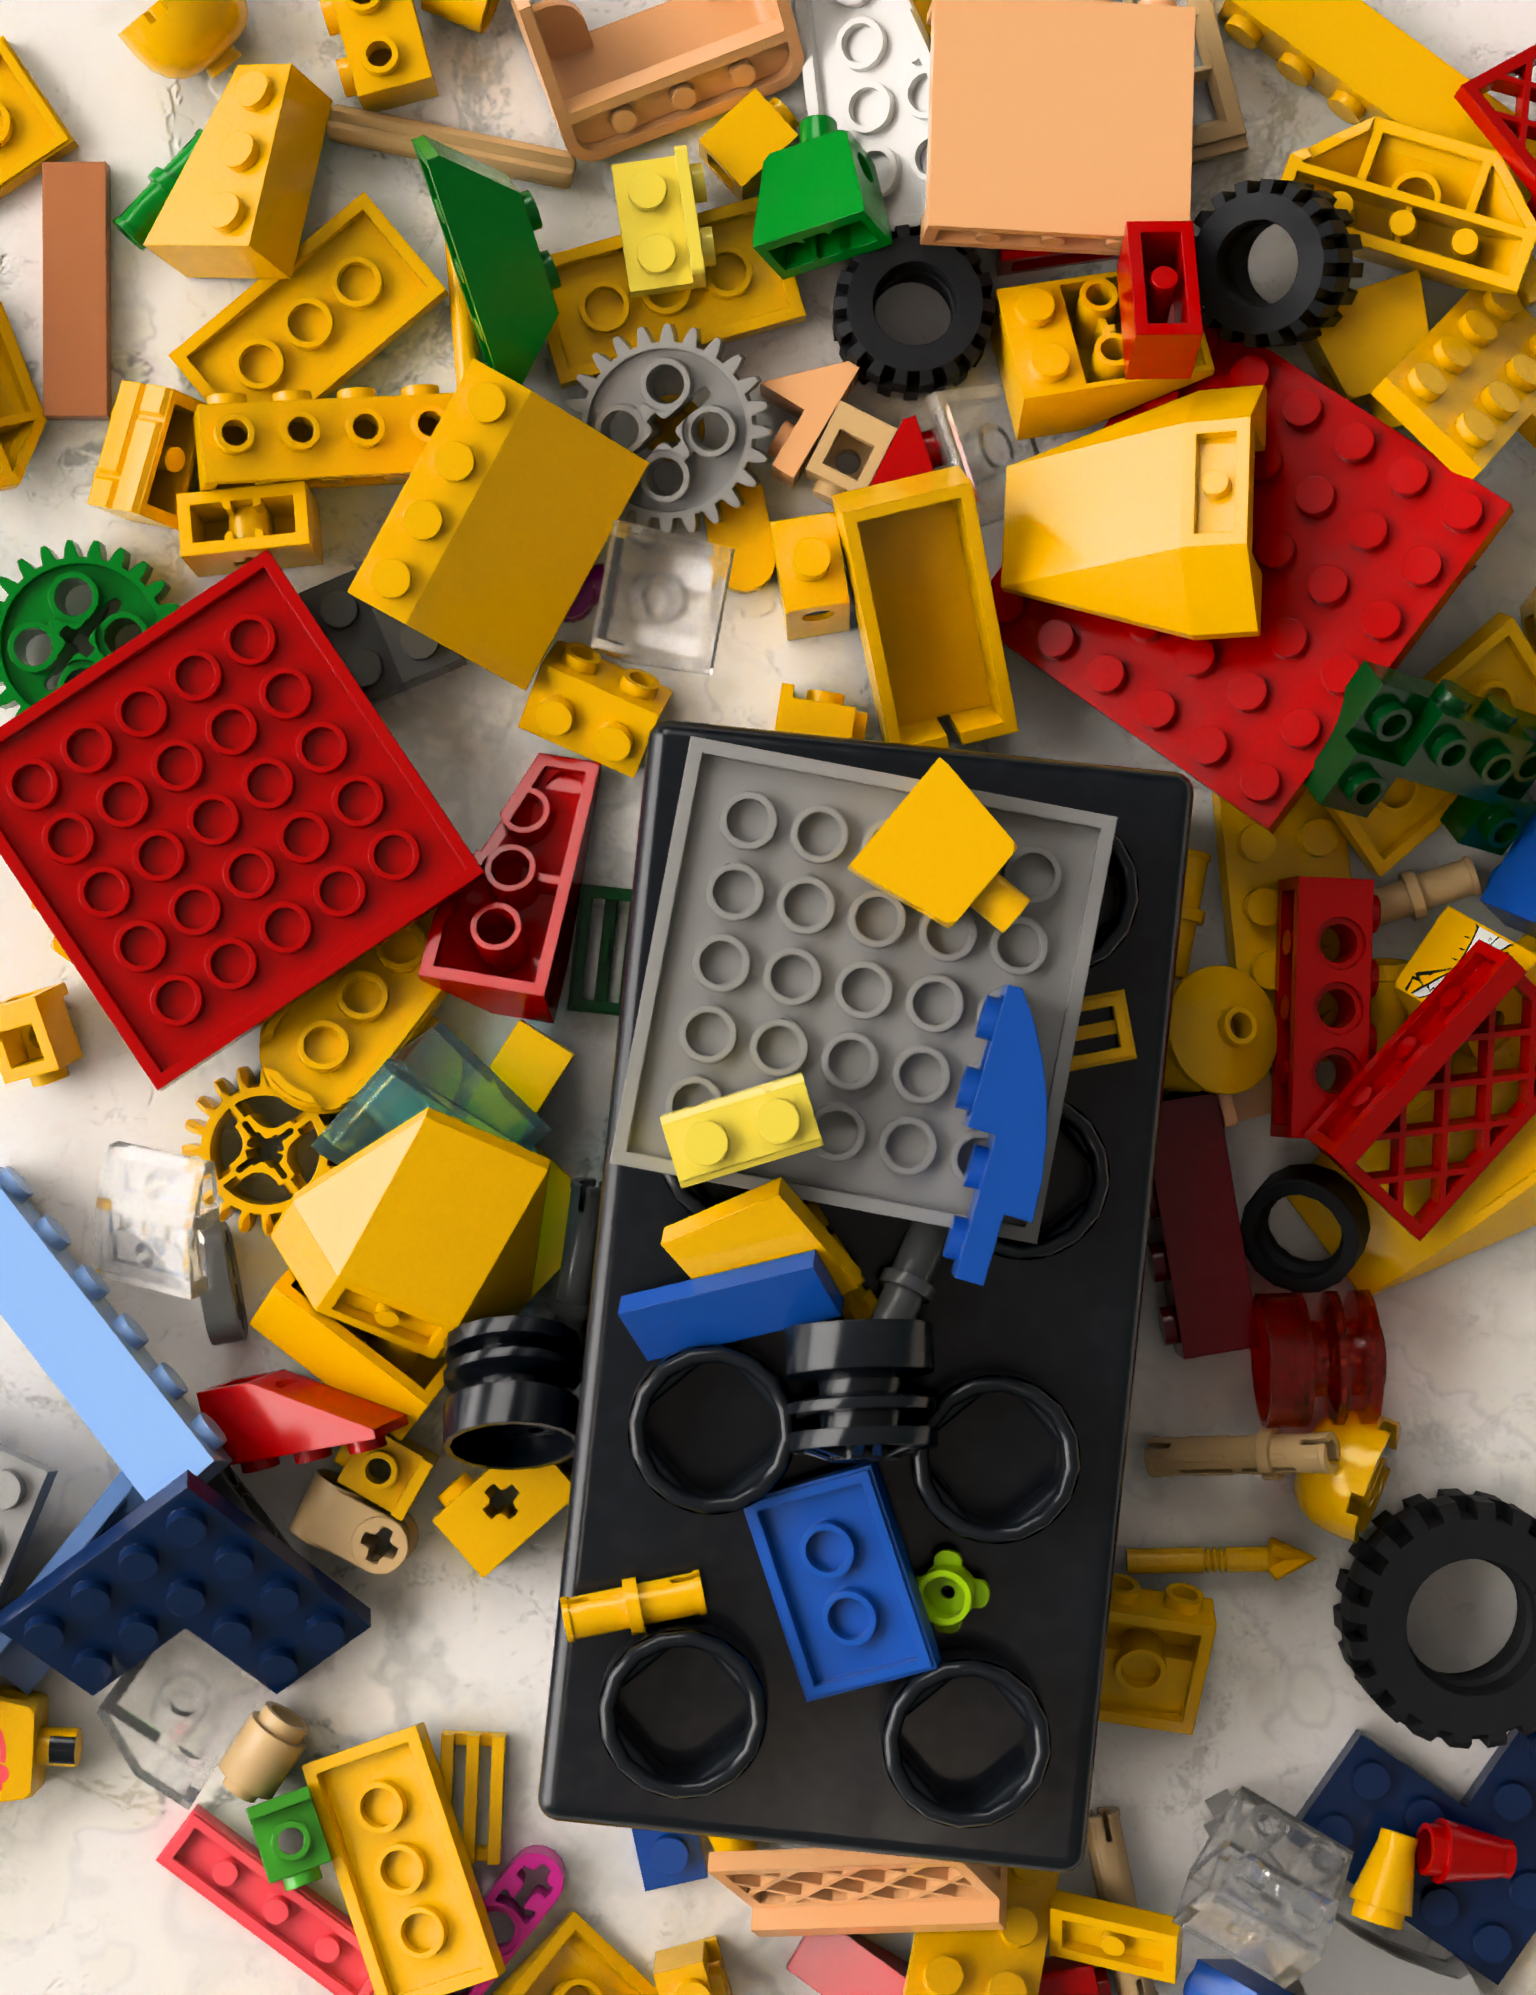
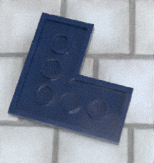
[0,1470,371,1696]
[1284,1729,1536,1985]

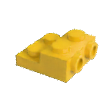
[1099,1573,1217,1735]

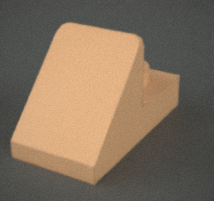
[760,361,860,489]

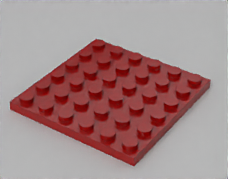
[991,307,1514,834]
[0,549,486,1091]

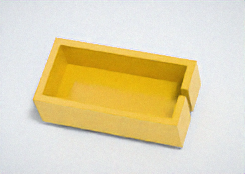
[831,465,1019,748]

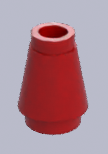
[1415,1818,1517,1884]

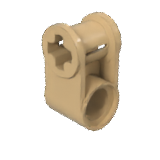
[289,1468,419,1575]

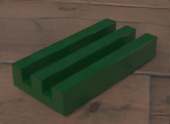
[567,884,632,1016]

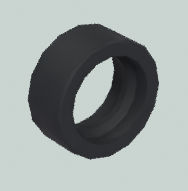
[1240,1164,1370,1293]

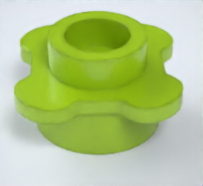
[915,1549,991,1634]

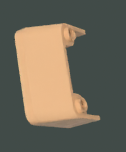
[510,0,804,162]

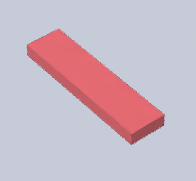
[156,1804,375,1995]

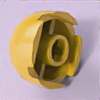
[118,0,249,79]
[1293,1409,1401,1544]

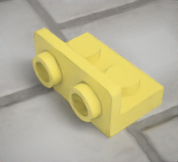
[611,145,717,298]

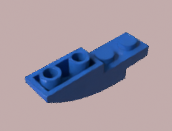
[943,984,1047,1286]

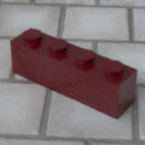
[1147,1091,1261,1359]

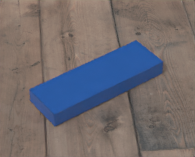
[618,1249,844,1361]

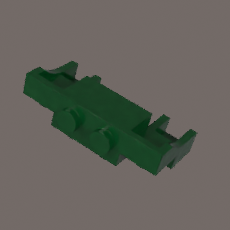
[1304,660,1536,856]

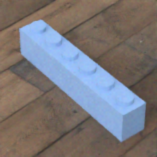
[0,1166,233,1501]

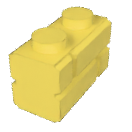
[660,1072,824,1189]

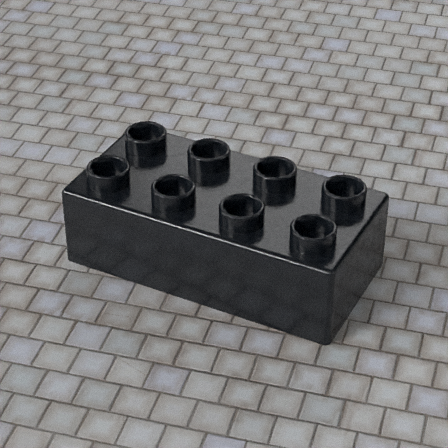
[538,720,1194,1873]

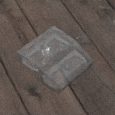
[94,1141,220,1300]

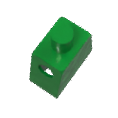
[753,114,893,280]

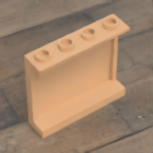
[920,0,1196,256]

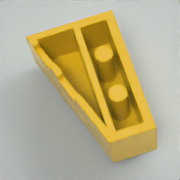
[143,63,333,279]

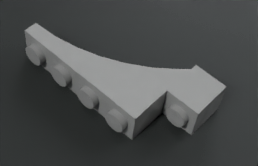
[1204,1789,1482,1995]

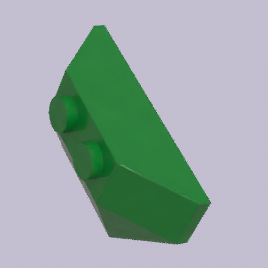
[411,135,561,385]

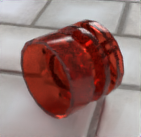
[1250,1289,1387,1428]

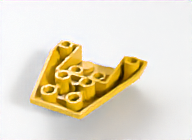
[1001,384,1267,640]
[271,1107,551,1359]

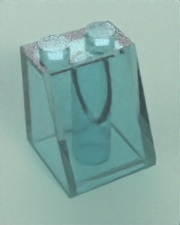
[311,1021,552,1165]

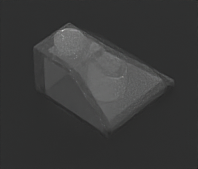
[96,1628,269,1810]

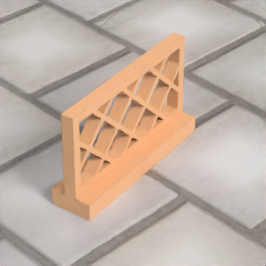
[708,1848,1008,1937]

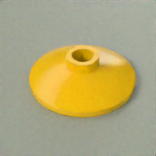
[1168,965,1277,1095]

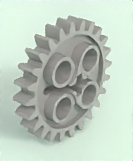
[566,324,774,536]

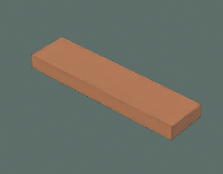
[42,162,112,420]

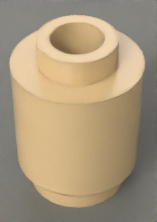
[219,1701,309,1803]

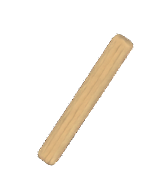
[326,104,577,189]

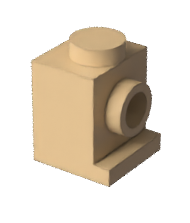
[805,400,898,506]

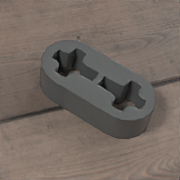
[191,1221,248,1346]

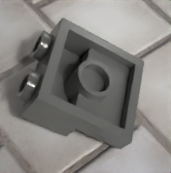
[298,561,467,704]

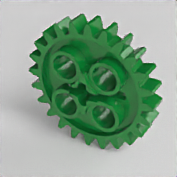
[0,540,181,717]

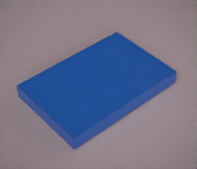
[743,1462,942,1702]

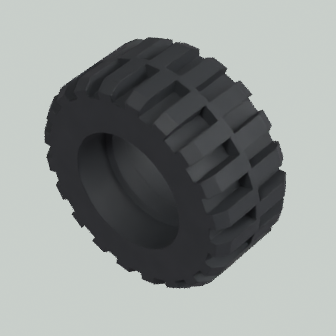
[1333,1488,1536,1749]

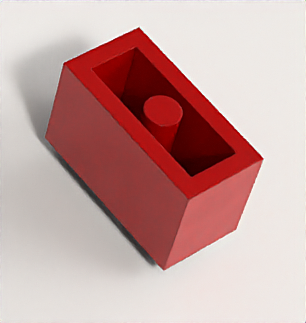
[1117,221,1203,380]

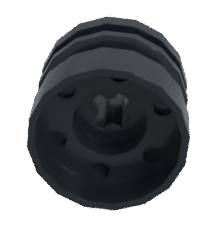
[443,1315,581,1470]
[784,1319,938,1463]

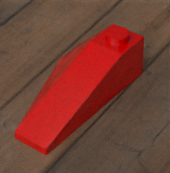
[418,753,602,1024]

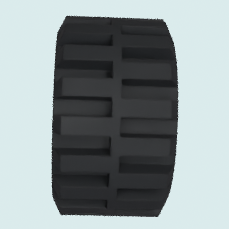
[1193,179,1364,348]
[832,224,996,401]

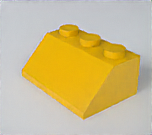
[249,1268,448,1442]

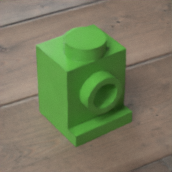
[246,1786,332,1892]

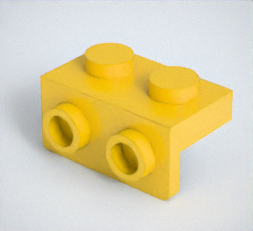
[518,641,673,778]

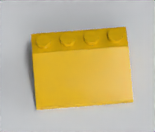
[347,358,649,691]

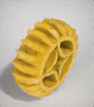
[182,1066,356,1236]

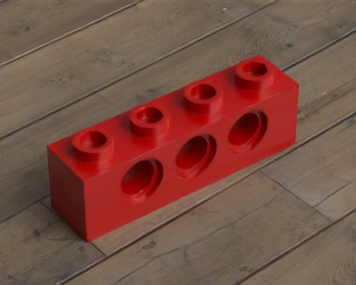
[1270,876,1381,1139]

